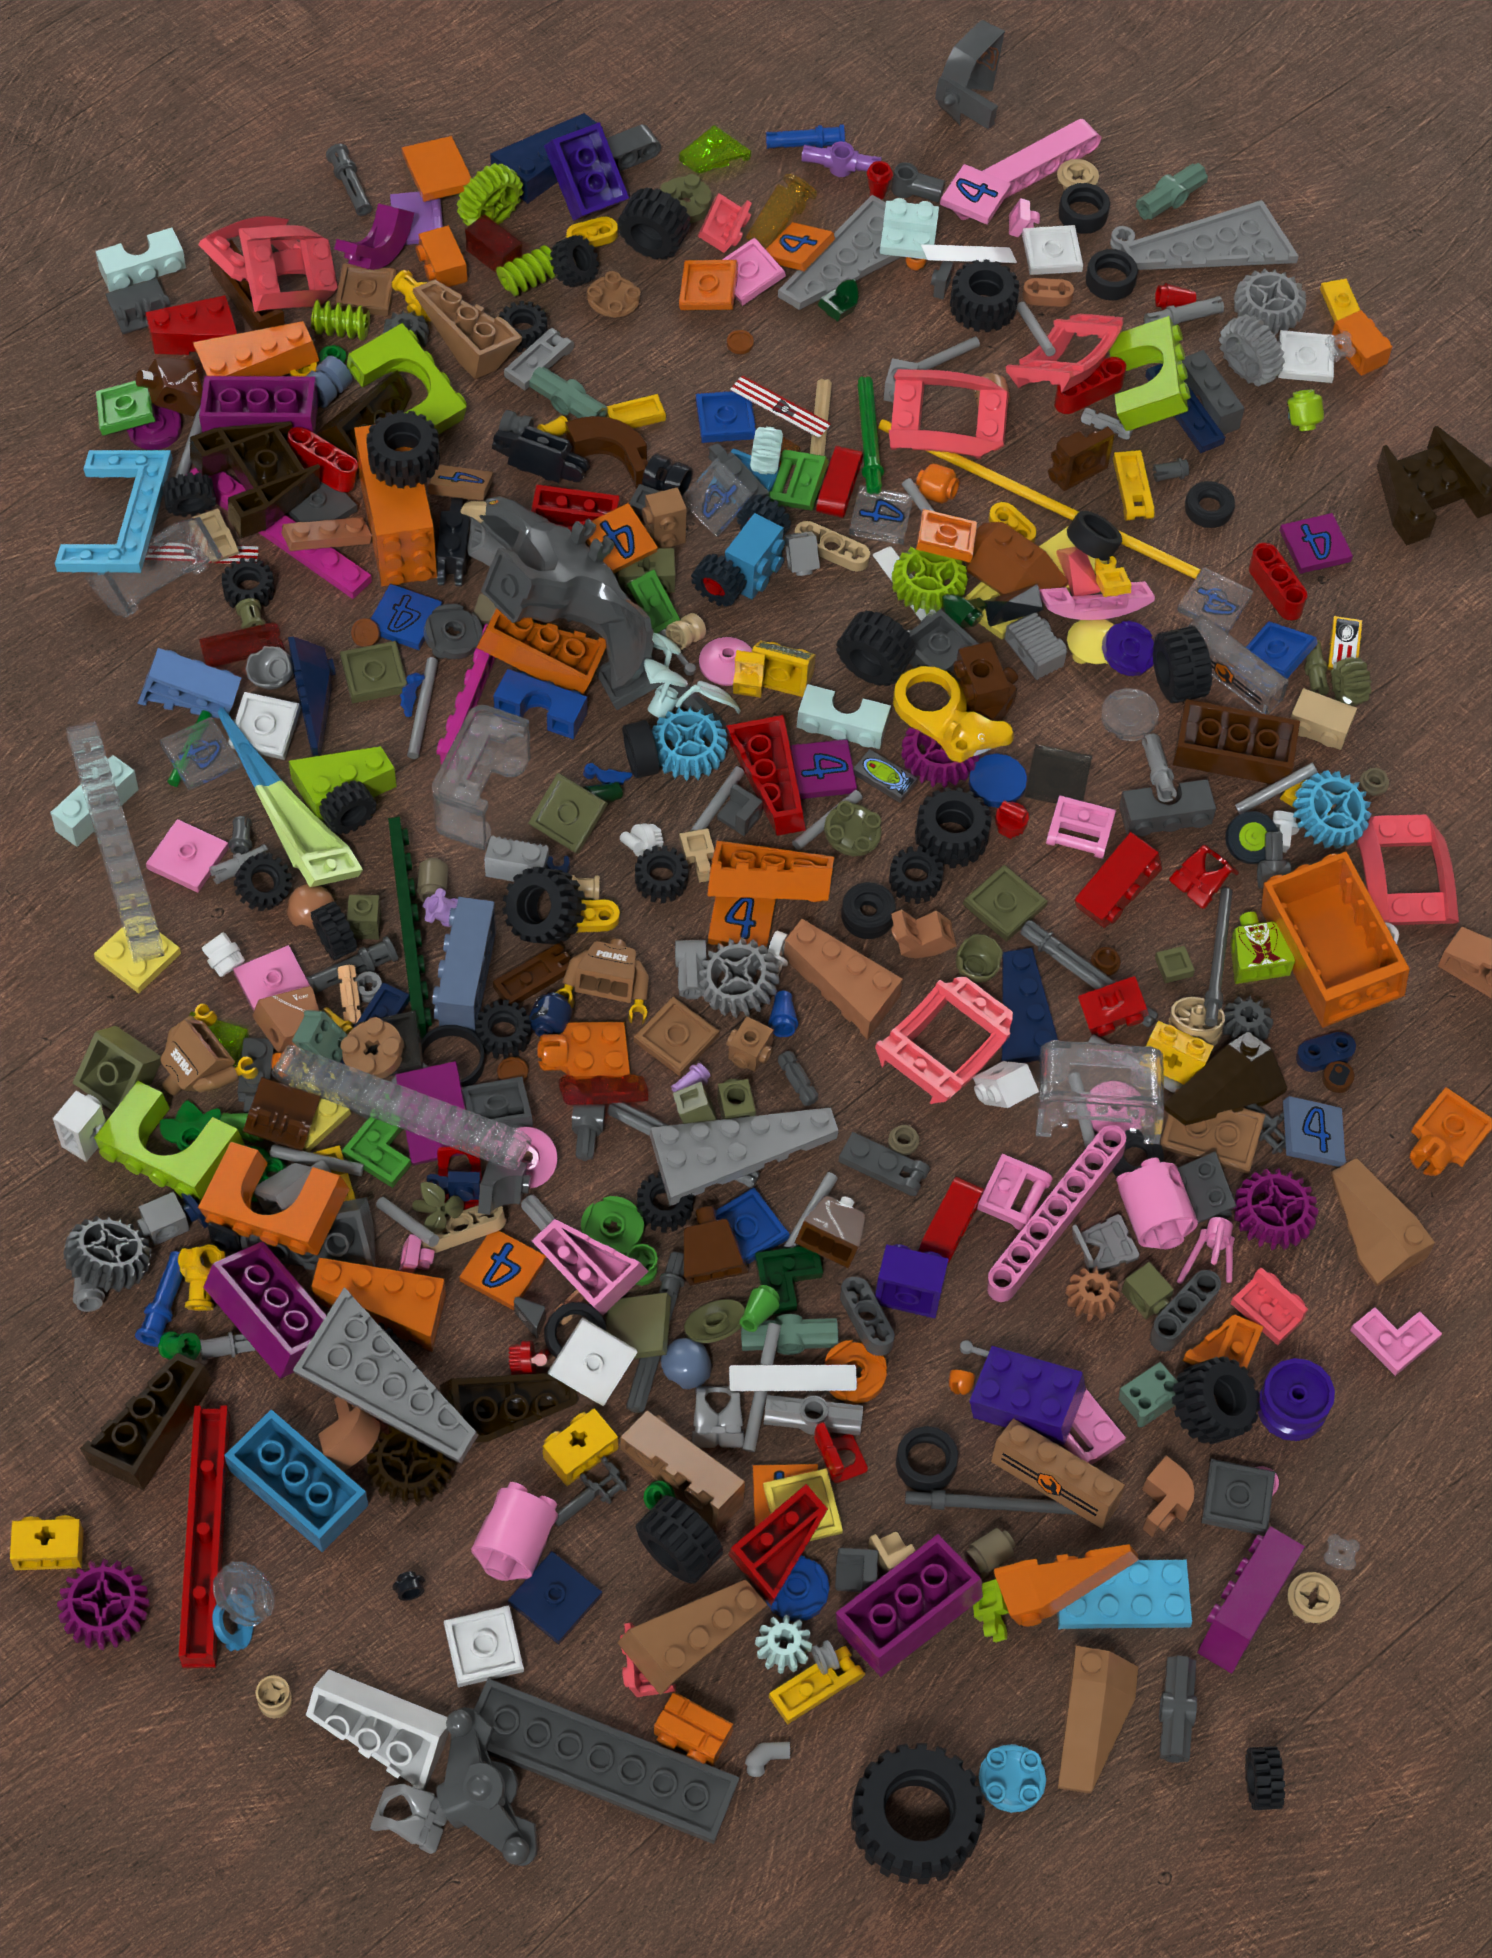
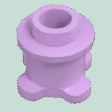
[423,888,458,927]

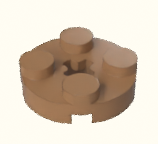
[341,1017,404,1080]

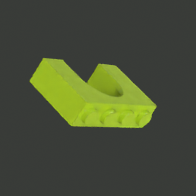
[1109,316,1191,431]
[346,323,467,434]
[94,1081,244,1202]

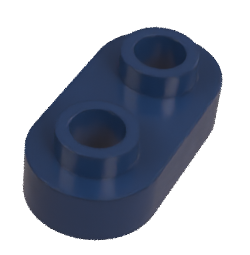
[1296,1032,1356,1072]

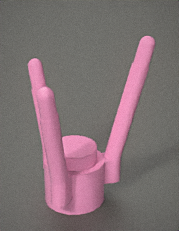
[1177,1217,1235,1284]

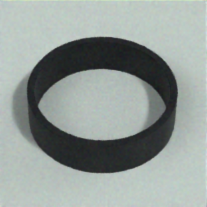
[416,1025,485,1087]

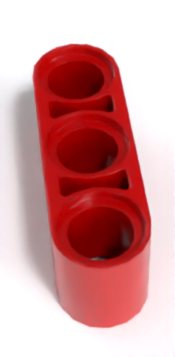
[1054,357,1126,414]
[287,427,358,492]
[816,445,863,518]
[1249,542,1308,621]
[918,1176,985,1265]

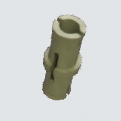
[1304,640,1329,696]

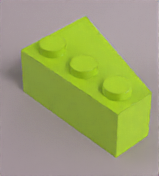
[289,746,397,821]

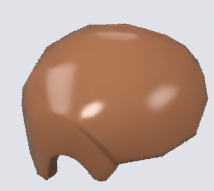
[287,884,334,929]

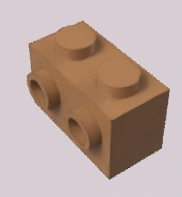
[642,487,687,548]

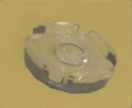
[1101,688,1159,741]
[213,1561,275,1626]

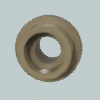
[1360,768,1389,796]
[888,1125,919,1155]

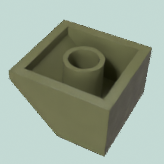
[73,1026,161,1112]

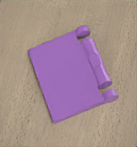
[390,192,443,245]

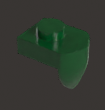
[817,279,859,322]
[942,594,987,629]

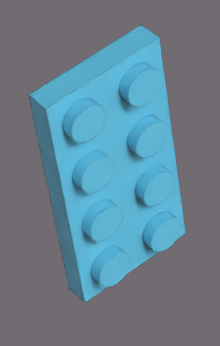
[1057,1560,1192,1629]

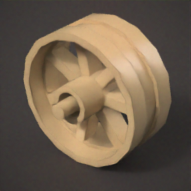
[1168,997,1225,1046]

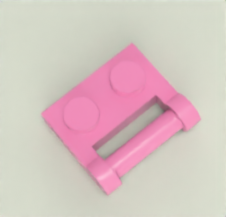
[1046,795,1116,859]
[977,1153,1053,1231]
[1063,1389,1126,1465]

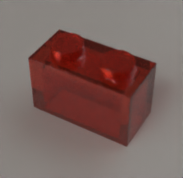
[465,214,522,274]

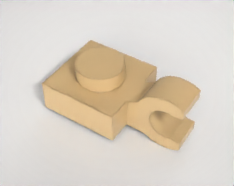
[679,828,714,883]

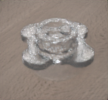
[1325,331,1356,362]
[1324,1534,1360,1570]

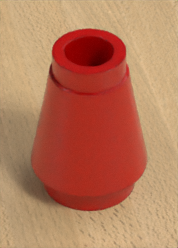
[867,161,893,200]
[1155,283,1196,310]

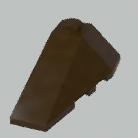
[316,370,412,471]
[1162,1032,1288,1126]
[440,1373,577,1443]

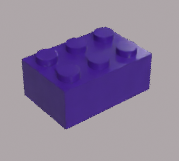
[544,122,629,221]
[970,1346,1086,1445]

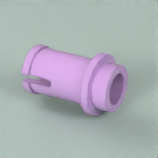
[671,1063,711,1092]

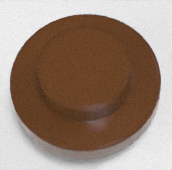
[1090,947,1121,976]

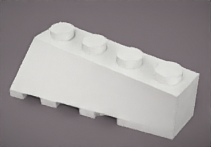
[306,1669,449,1791]

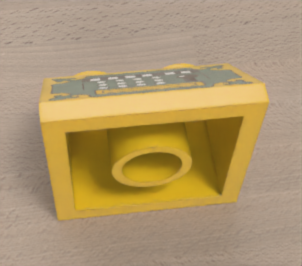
[752,640,816,697]

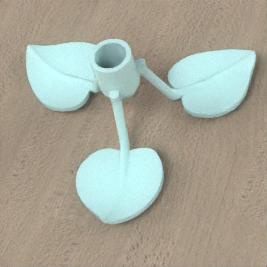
[644,632,741,718]

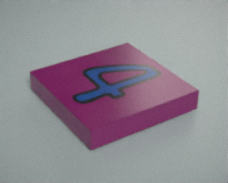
[1279,513,1353,574]
[790,739,857,799]

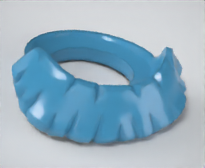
[212,1595,254,1651]

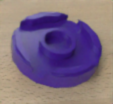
[1102,621,1154,676]

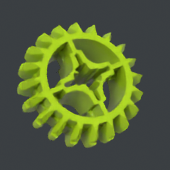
[457,163,523,233]
[891,546,968,615]

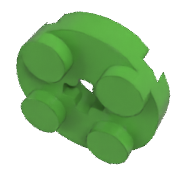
[581,1196,644,1256]

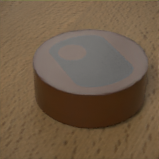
[1322,1061,1355,1093]

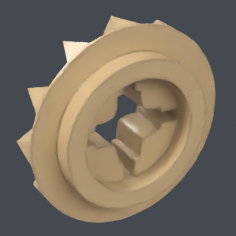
[1057,159,1099,190]
[1287,1572,1340,1625]

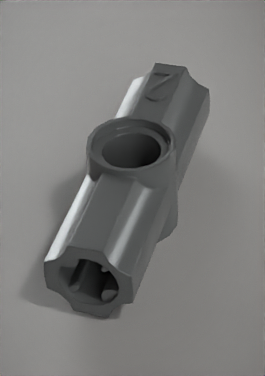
[1159,1655,1197,1763]

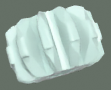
[750,426,783,475]
[755,1615,812,1674]

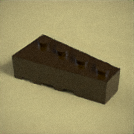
[80,1353,213,1491]

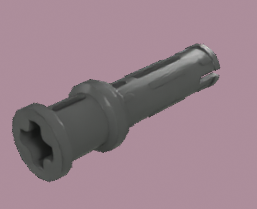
[326,143,372,216]
[306,936,398,995]

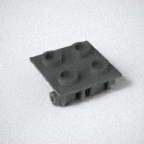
[105,278,170,334]
[1177,1152,1237,1223]

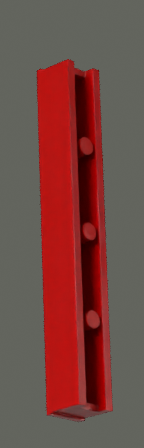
[179,1405,230,1668]

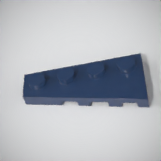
[1001,948,1061,1063]

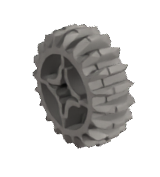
[1234,268,1306,334]
[1219,314,1285,387]
[698,937,780,1018]

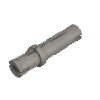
[1144,296,1224,326]
[1142,734,1177,802]

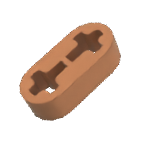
[1022,278,1074,307]

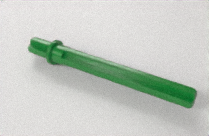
[858,376,884,494]

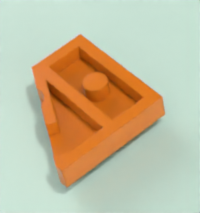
[1183,1314,1264,1369]

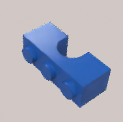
[493,669,587,739]

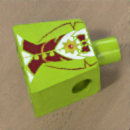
[1231,912,1295,984]

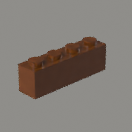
[208,239,285,331]

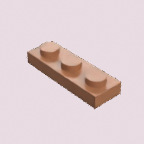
[281,517,372,551]

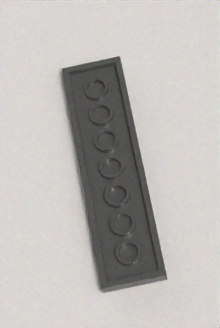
[474,1678,740,1844]

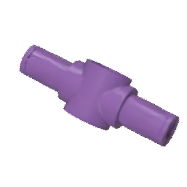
[801,141,882,177]

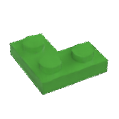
[627,569,680,633]
[342,1105,411,1188]

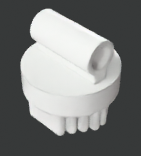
[620,823,664,857]
[202,932,245,977]

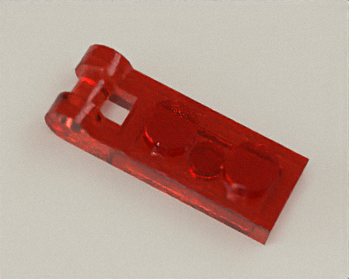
[199,623,285,667]
[558,1074,648,1105]

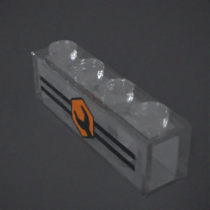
[1187,614,1289,714]

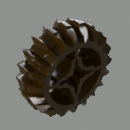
[366,1425,455,1507]

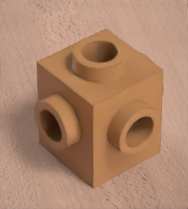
[726,1016,774,1072]

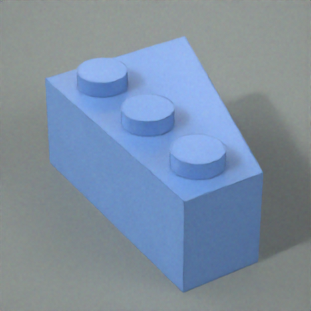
[137,648,241,719]

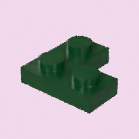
[755,1246,823,1314]

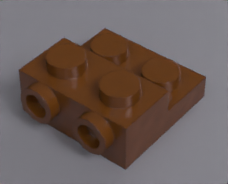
[1048,426,1115,491]

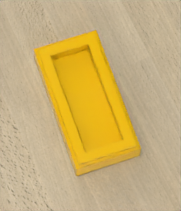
[606,394,666,428]

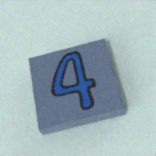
[1283,1096,1346,1167]

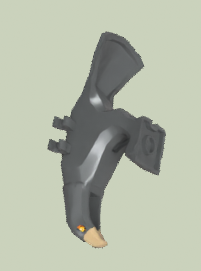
[461,496,654,691]

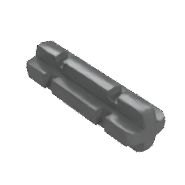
[778,1051,818,1106]

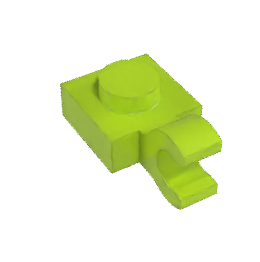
[973,1579,1009,1643]

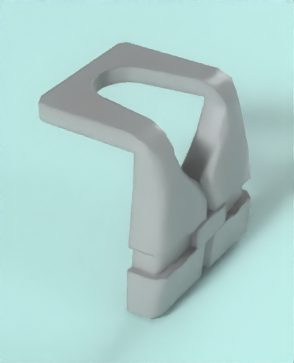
[1072,1214,1140,1273]
[692,1386,744,1448]
[370,1784,448,1854]

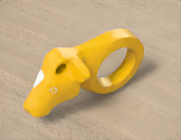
[893,666,1014,762]

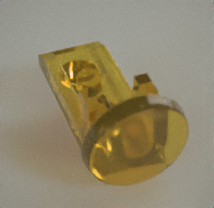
[745,173,817,249]

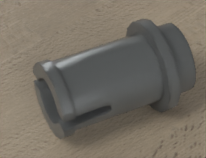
[1153,458,1189,482]
[229,816,252,855]

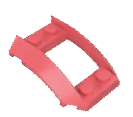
[198,216,306,282]
[238,225,338,312]
[1006,313,1124,393]
[889,369,1009,459]
[1357,814,1459,925]
[875,977,1013,1104]

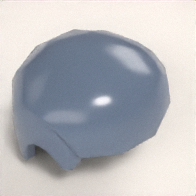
[660,1338,712,1389]

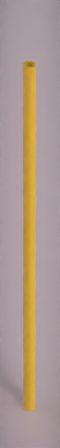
[878,419,1201,579]

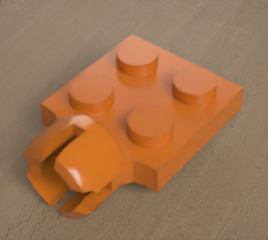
[537,1022,630,1082]
[1410,1087,1492,1176]

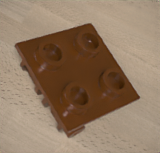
[242,1077,321,1151]

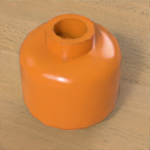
[916,463,960,504]

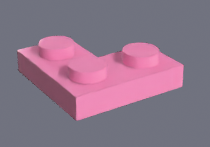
[1350,1307,1442,1376]

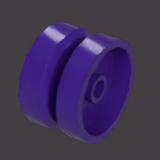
[1258,1358,1335,1441]

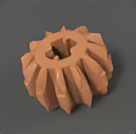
[1065,1266,1120,1322]

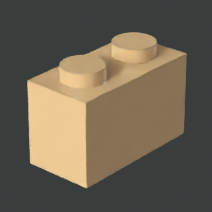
[1290,688,1357,750]

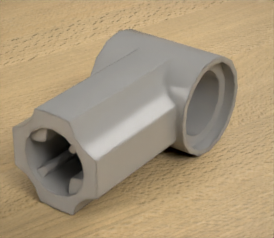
[675,940,706,999]

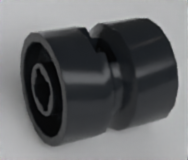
[642,453,693,498]

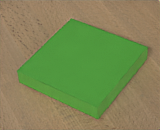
[96,381,156,435]

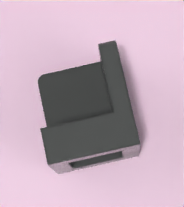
[717,784,763,837]
[835,1548,878,1592]

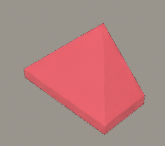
[1056,546,1100,596]

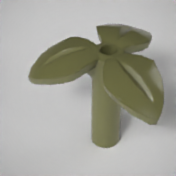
[412,1182,464,1234]

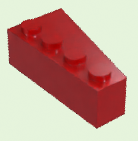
[726,715,806,836]

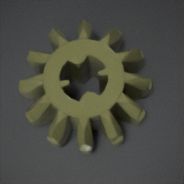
[1330,657,1372,706]

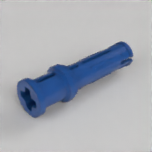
[766,124,845,149]
[135,1251,183,1347]

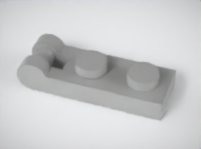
[504,328,574,391]

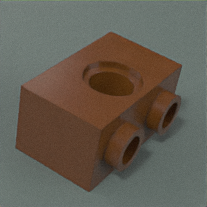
[953,641,1010,711]

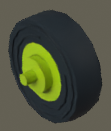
[1225,811,1278,864]

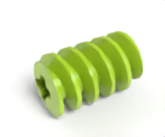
[496,245,555,297]
[311,299,370,341]

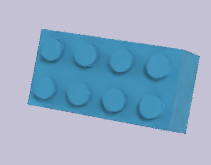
[224,1410,368,1552]

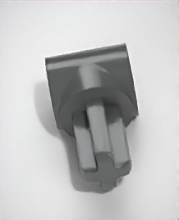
[1257,832,1291,889]
[572,1103,605,1161]

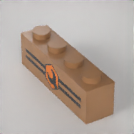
[991,1418,1125,1529]

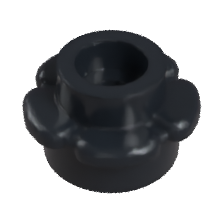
[392,1571,425,1601]

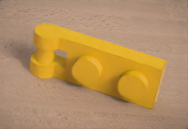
[1113,450,1154,521]
[769,1646,865,1725]

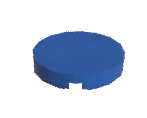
[968,754,1027,808]
[765,1556,830,1622]

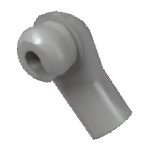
[745,1742,790,1777]

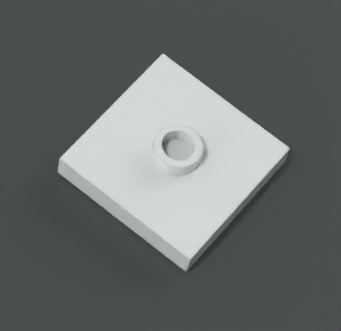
[1022,225,1083,275]
[1278,330,1334,383]
[228,692,301,760]
[548,1317,638,1406]
[444,1605,524,1688]

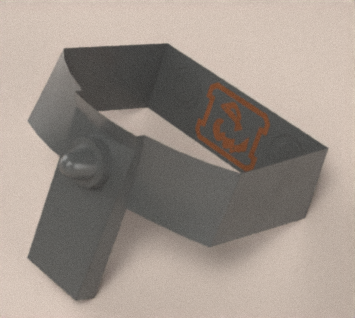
[935,20,1005,129]

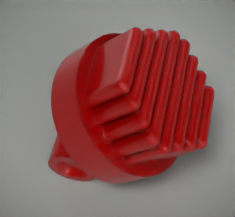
[995,800,1029,839]
[509,1340,551,1375]

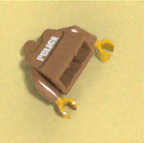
[556,939,649,1024]
[161,1004,258,1096]

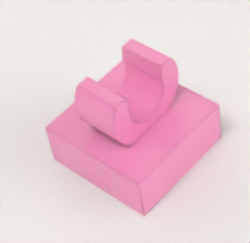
[1009,198,1040,237]
[399,1234,435,1273]

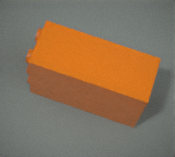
[354,424,437,587]
[1261,851,1410,1028]

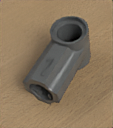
[891,162,945,202]

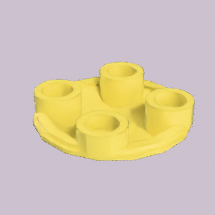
[1067,619,1114,665]

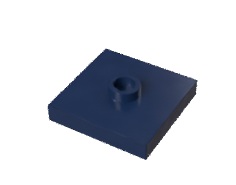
[508,1551,602,1645]

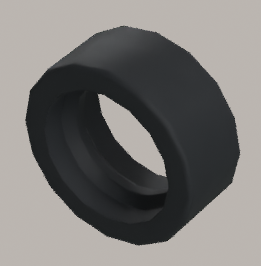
[1058,183,1110,234]
[1086,249,1138,301]
[1067,511,1122,561]
[622,720,659,779]
[544,1302,607,1358]
[895,1426,959,1492]

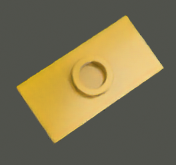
[1320,278,1360,323]

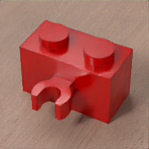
[1078,976,1149,1037]

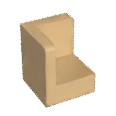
[868,1532,916,1575]

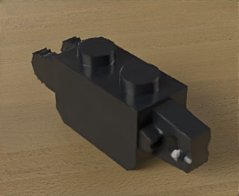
[492,425,590,483]
[437,498,470,586]

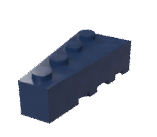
[490,113,603,204]

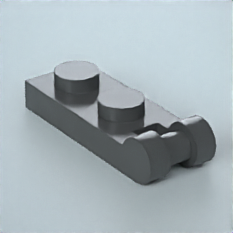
[838,1132,930,1196]

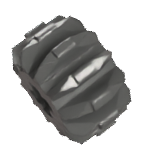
[383,309,429,347]
[1223,995,1273,1042]

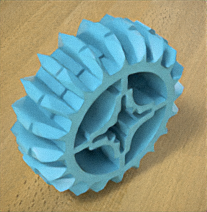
[651,706,728,781]
[1292,770,1372,849]

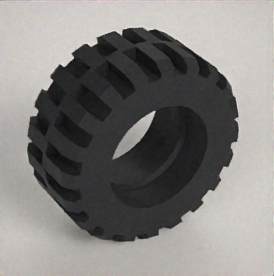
[851,1743,985,1885]

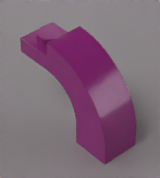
[334,203,415,270]

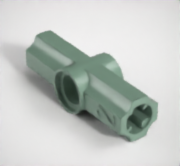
[1136,163,1208,220]
[529,366,608,418]
[741,1314,838,1355]

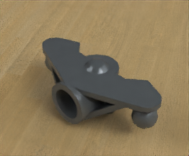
[436,1707,538,1866]

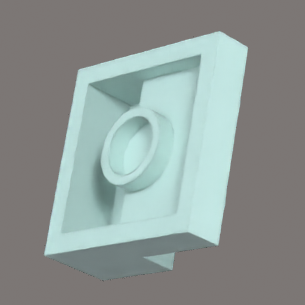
[880,198,939,260]

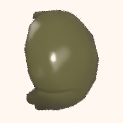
[956,934,1003,983]

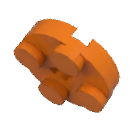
[824,1340,887,1405]

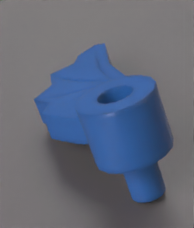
[400,672,425,717]
[583,763,632,785]

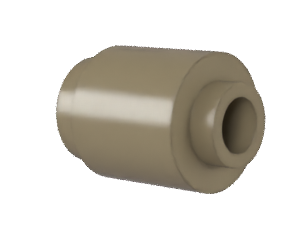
[417,858,448,902]
[964,1528,1015,1574]

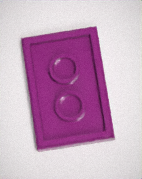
[395,1061,473,1166]

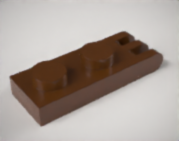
[492,943,571,1007]

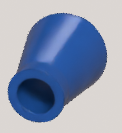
[768,991,798,1037]

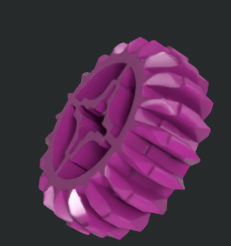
[901,728,979,788]
[1233,1168,1318,1251]
[57,1558,150,1650]

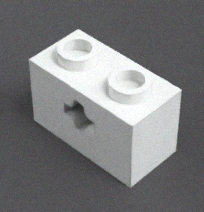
[973,1061,1039,1108]
[53,1091,106,1162]

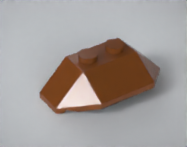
[966,522,1068,602]

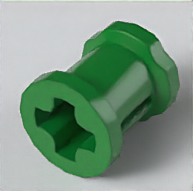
[158,1331,201,1360]

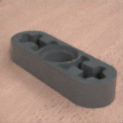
[840,1277,895,1356]

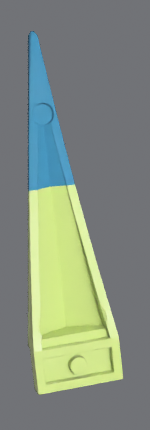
[218,707,363,887]

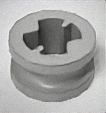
[1110,226,1135,251]
[355,971,382,1003]
[811,1640,840,1675]

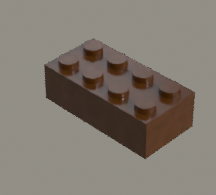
[1173,699,1300,784]

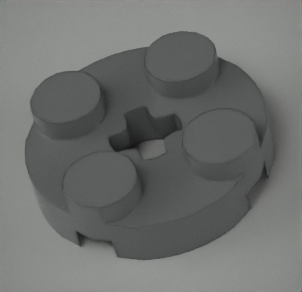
[424,604,482,659]

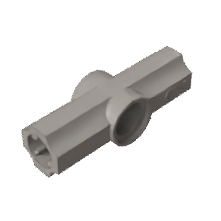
[764,1395,863,1436]

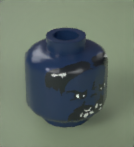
[529,992,573,1037]

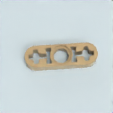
[795,521,870,572]
[420,1206,506,1254]

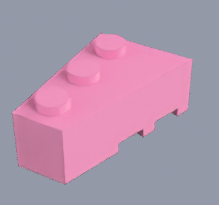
[532,1219,649,1315]

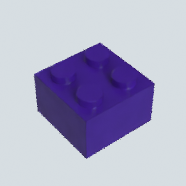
[875,1244,948,1319]

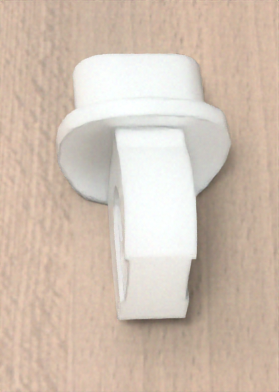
[1272,810,1299,853]
[758,930,788,976]

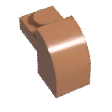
[891,909,956,959]
[318,1397,380,1472]
[1142,1455,1195,1537]

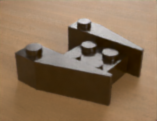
[190,421,320,539]
[1377,426,1492,546]

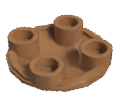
[587,271,641,318]

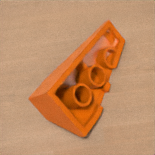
[994,1544,1139,1627]

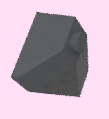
[239,1197,376,1270]

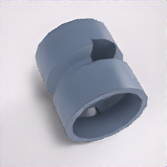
[305,356,353,408]

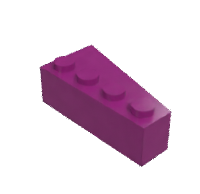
[1197,1526,1305,1674]

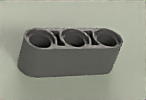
[606,124,661,172]
[1149,1270,1221,1352]

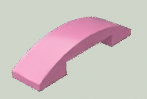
[1040,581,1155,620]

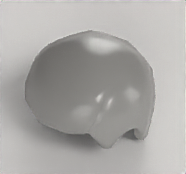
[245,646,294,690]

